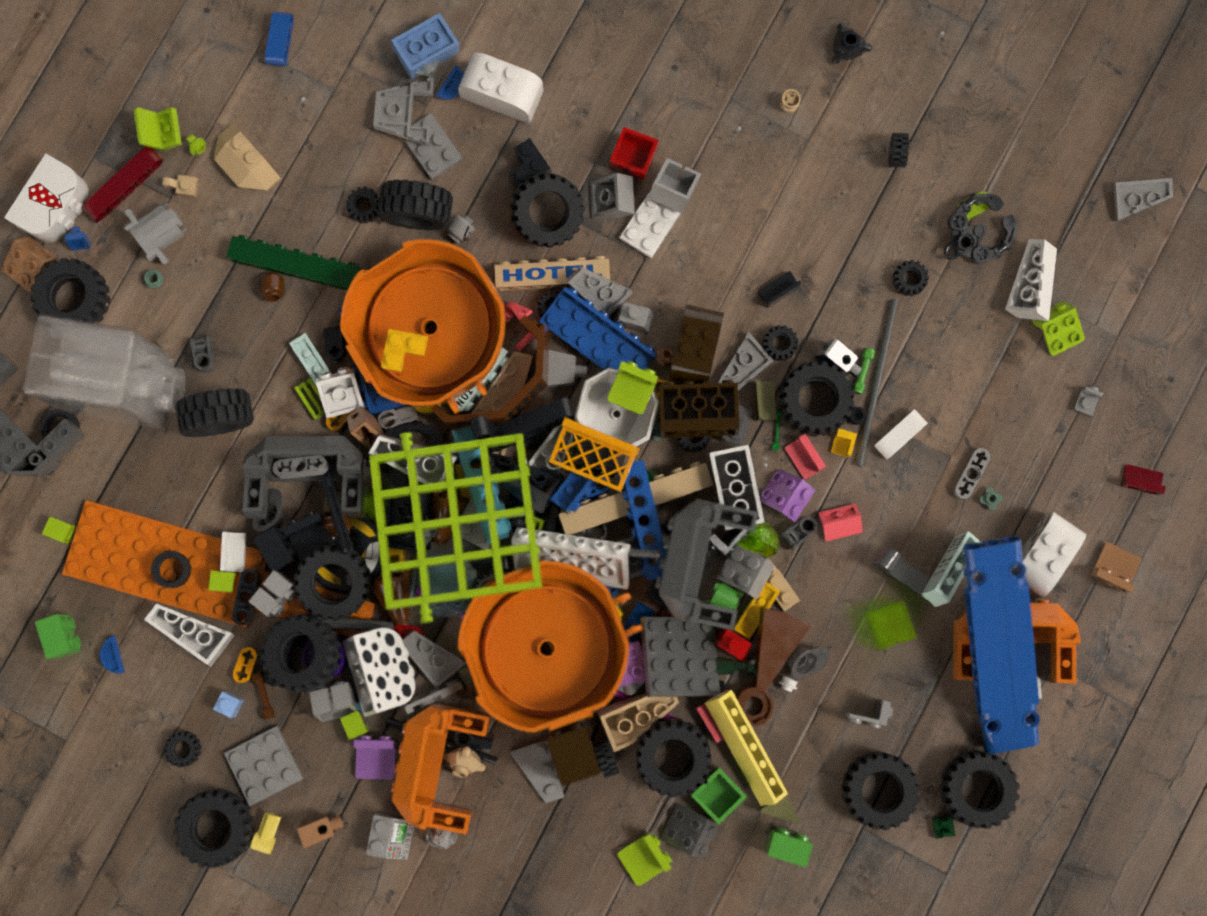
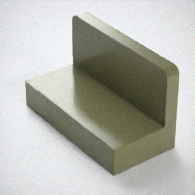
[754,380,777,421]

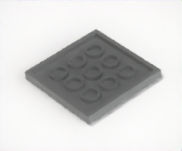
[640,617,720,697]

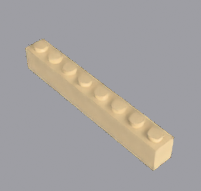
[558,461,713,535]

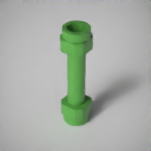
[852,348,875,395]

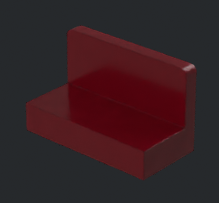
[1121,464,1166,496]

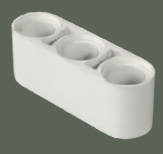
[874,409,928,460]

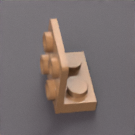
[1,236,57,292]
[1090,542,1142,593]

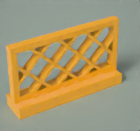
[549,418,640,492]

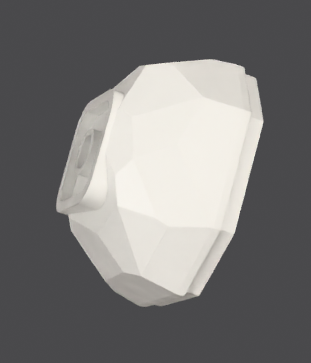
[574,368,660,447]

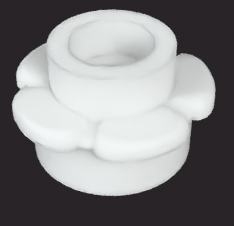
[779,676,798,692]

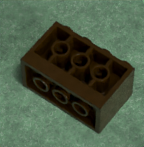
[659,380,740,438]
[547,722,601,787]

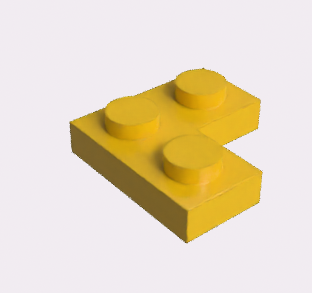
[381,329,428,372]

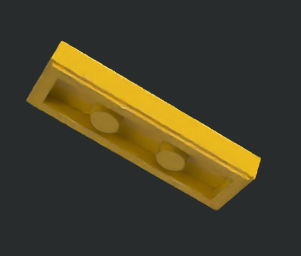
[733,582,781,639]

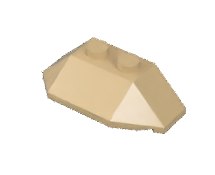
[214,124,281,191]

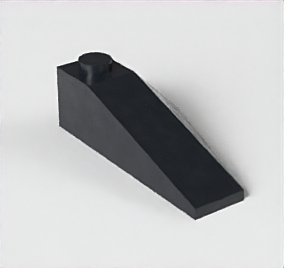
[478,452,564,514]

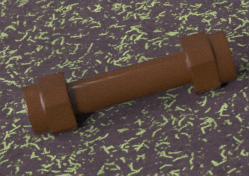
[252,672,276,720]

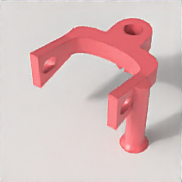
[505,301,537,353]

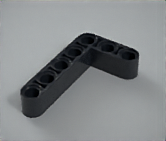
[469,398,575,452]

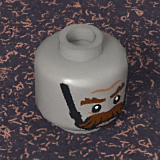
[447,214,475,243]
[426,827,457,849]

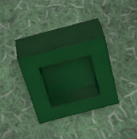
[932,816,956,839]

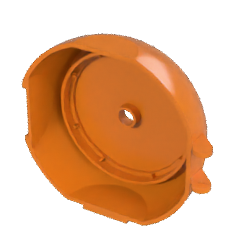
[340,239,506,414]
[458,561,643,732]

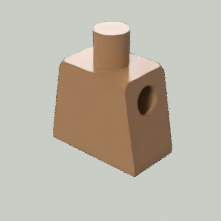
[347,406,385,450]
[297,816,344,848]

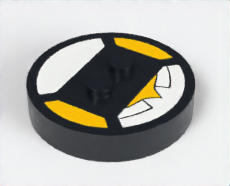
[315,517,382,591]

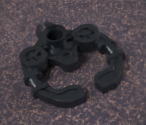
[943,193,1017,264]
[366,421,445,488]

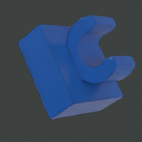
[65,226,90,251]

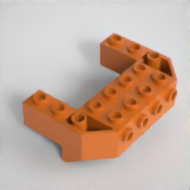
[953,600,1081,684]
[391,703,491,835]

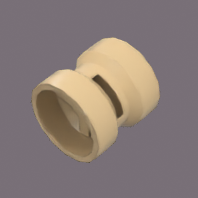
[780,89,801,113]

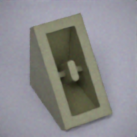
[759,796,800,824]

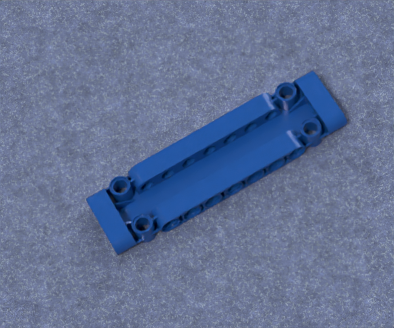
[963,536,1040,754]

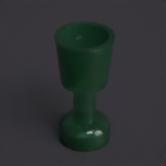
[715,657,755,676]

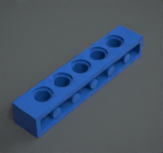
[617,460,666,581]

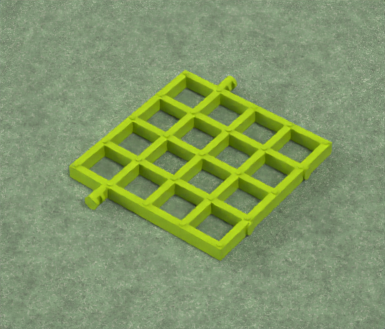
[369,433,543,623]

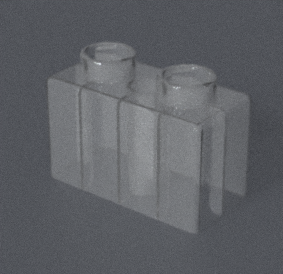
[24,315,186,429]

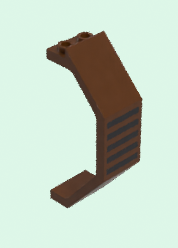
[431,315,550,428]

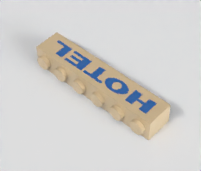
[495,256,610,292]

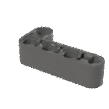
[873,546,934,606]

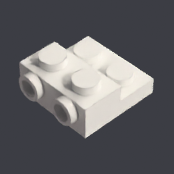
[316,367,364,418]

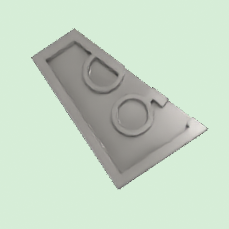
[1113,178,1173,221]
[566,266,633,315]
[718,332,774,391]
[402,630,466,688]

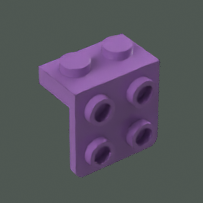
[760,469,815,522]
[354,735,397,780]

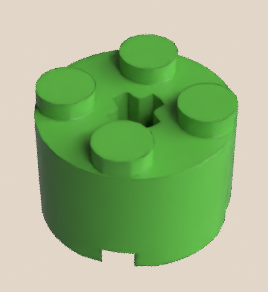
[707,582,743,610]

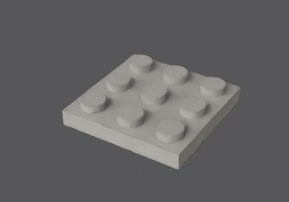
[224,726,304,806]

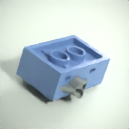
[391,13,460,80]

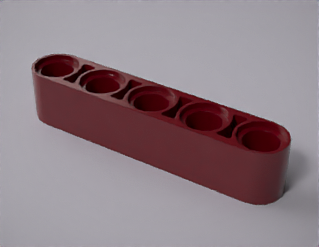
[82,146,164,223]

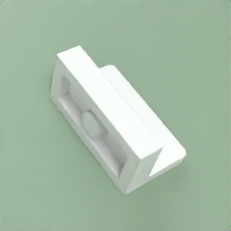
[220,532,247,572]

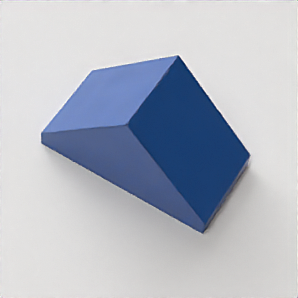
[623,601,655,643]

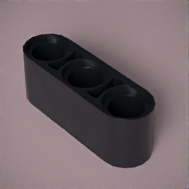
[232,569,261,626]

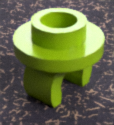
[186,134,206,155]

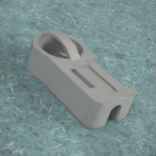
[378,405,419,430]

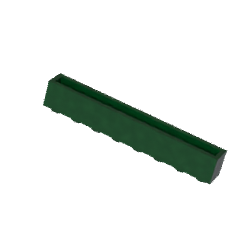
[226,235,372,291]

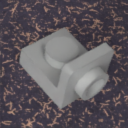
[1073,385,1103,417]

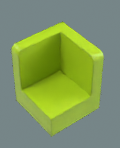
[42,517,77,544]
[209,571,238,592]
[340,711,370,740]

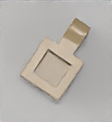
[162,175,198,197]

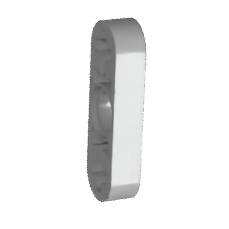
[953,448,990,500]
[272,455,329,479]

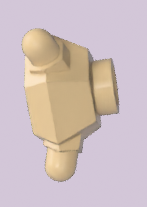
[443,747,486,778]

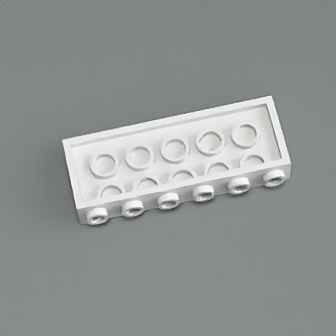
[511,527,630,589]

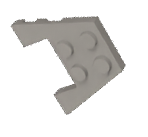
[373,78,434,146]

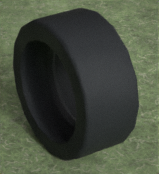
[40,409,80,438]
[151,551,191,588]

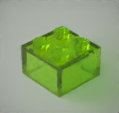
[864,600,917,650]

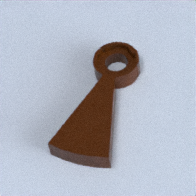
[735,607,810,726]

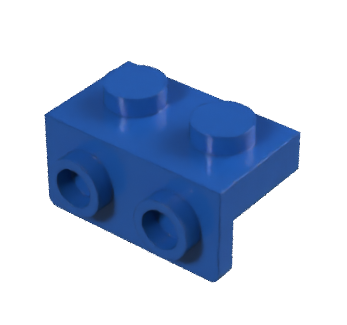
[550,472,594,514]

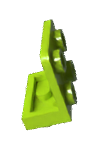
[134,107,182,151]
[1032,301,1085,356]
[607,361,658,415]
[618,832,672,886]

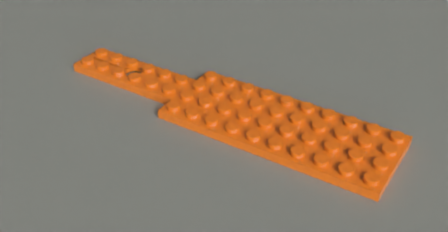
[62,500,376,637]

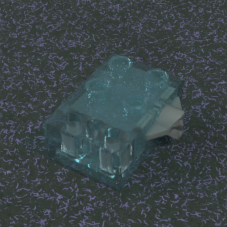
[427,554,477,617]

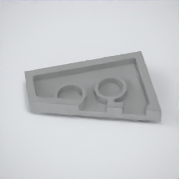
[405,679,465,714]
[510,740,565,803]

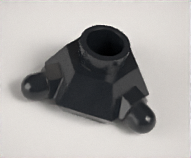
[832,23,872,64]

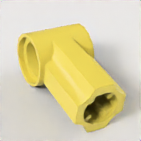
[250,812,282,855]

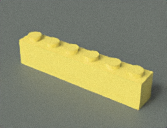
[705,690,788,806]

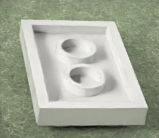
[620,192,681,259]

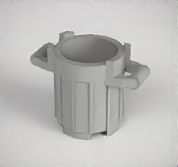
[124,202,188,264]

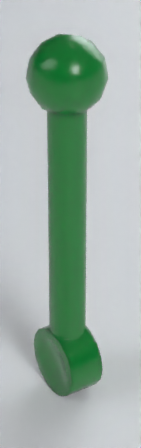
[772,411,782,451]

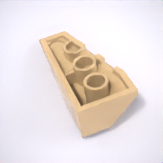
[596,693,679,752]

